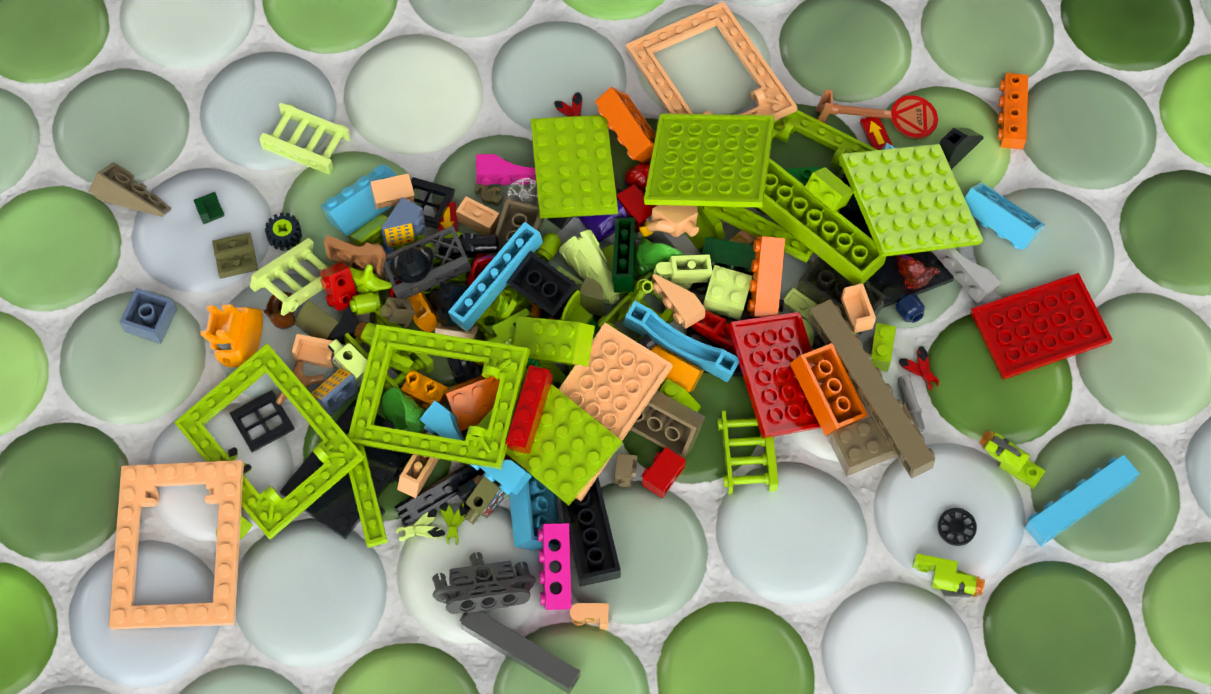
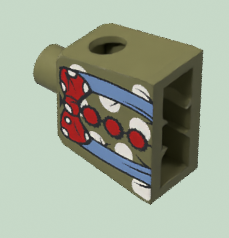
[464,476,508,524]

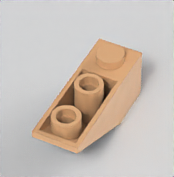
[652,274,705,329]

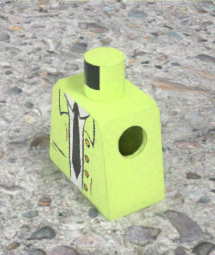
[328,339,367,383]

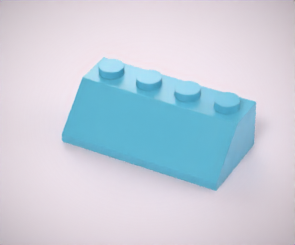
[321,164,397,237]
[965,182,1046,250]
[509,464,559,550]

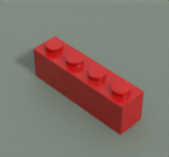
[506,365,553,455]

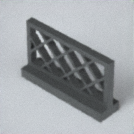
[384,226,471,299]

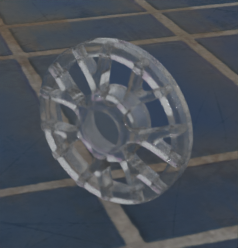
[507,178,539,207]

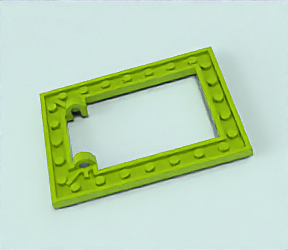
[704,110,877,263]
[348,324,530,470]
[174,343,366,540]

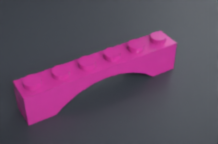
[476,154,536,185]

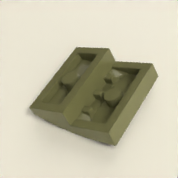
[212,232,258,279]

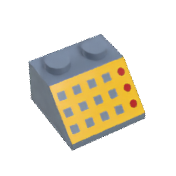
[381,197,426,247]
[311,368,358,416]

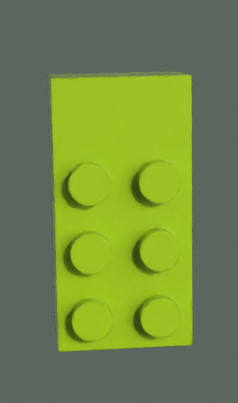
[513,316,595,367]

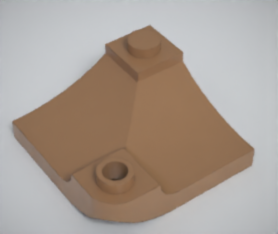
[323,235,386,281]

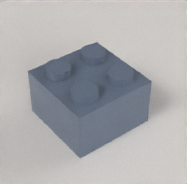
[120,288,177,344]

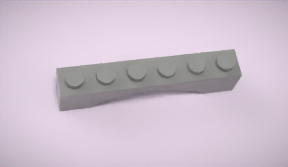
[931,248,1001,304]

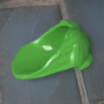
[636,238,685,276]
[382,387,427,433]

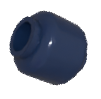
[895,293,925,323]

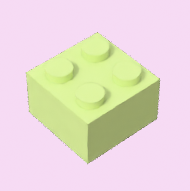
[703,265,752,320]

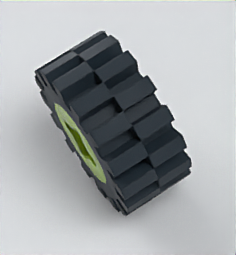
[265,212,302,251]

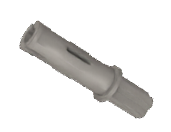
[898,375,925,432]

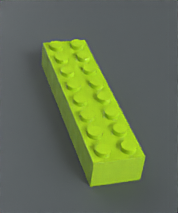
[760,158,886,285]

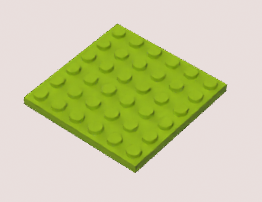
[644,114,775,208]
[838,144,984,257]

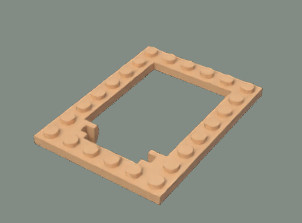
[626,1,797,121]
[109,460,244,629]

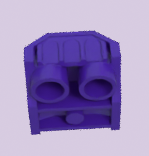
[576,199,629,242]

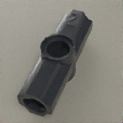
[438,233,499,258]

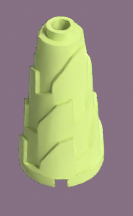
[559,230,621,305]

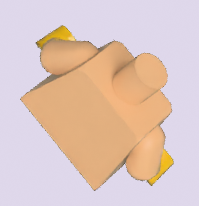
[639,205,699,237]

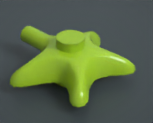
[348,264,392,307]

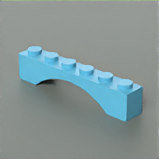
[622,301,739,383]
[420,400,532,495]

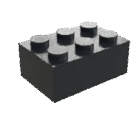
[506,251,581,320]

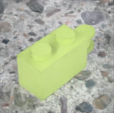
[653,255,713,284]

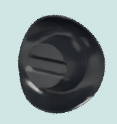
[390,246,434,283]

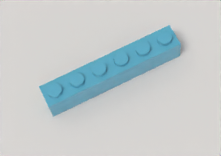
[448,222,543,332]
[1025,455,1140,547]

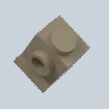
[381,297,415,327]
[615,454,637,487]

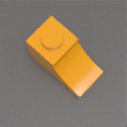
[407,292,438,332]

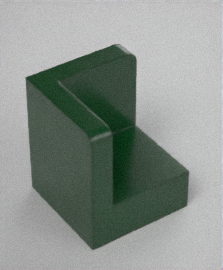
[193,192,224,225]

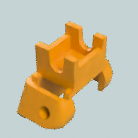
[200,304,263,368]

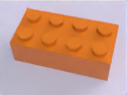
[595,87,656,164]
[790,343,868,436]
[443,375,500,431]

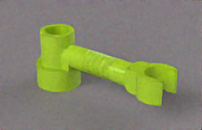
[618,278,653,322]

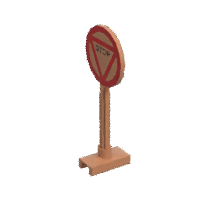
[816,90,938,140]

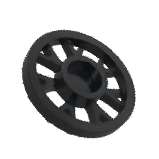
[937,508,977,546]

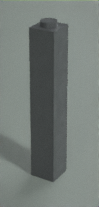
[460,611,580,694]

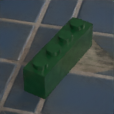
[612,217,637,293]
[702,237,785,273]

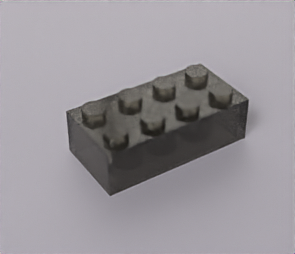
[797,257,887,334]

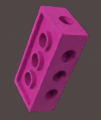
[538,523,572,610]

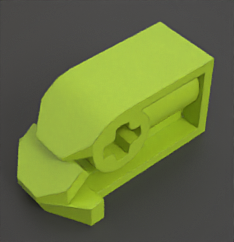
[492,284,530,321]

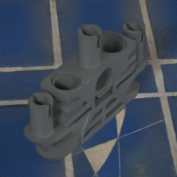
[432,552,536,614]

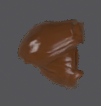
[264,291,296,329]

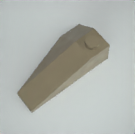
[88,162,171,217]

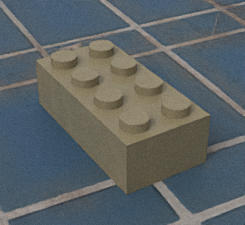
[488,199,544,256]
[630,391,706,458]
[829,403,920,476]

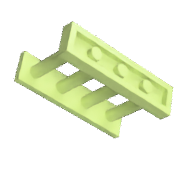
[259,102,351,175]
[250,238,328,316]

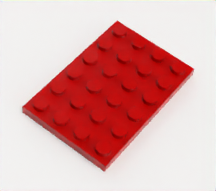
[970,273,1113,380]
[728,312,821,439]

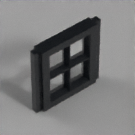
[411,177,455,229]
[229,390,295,453]

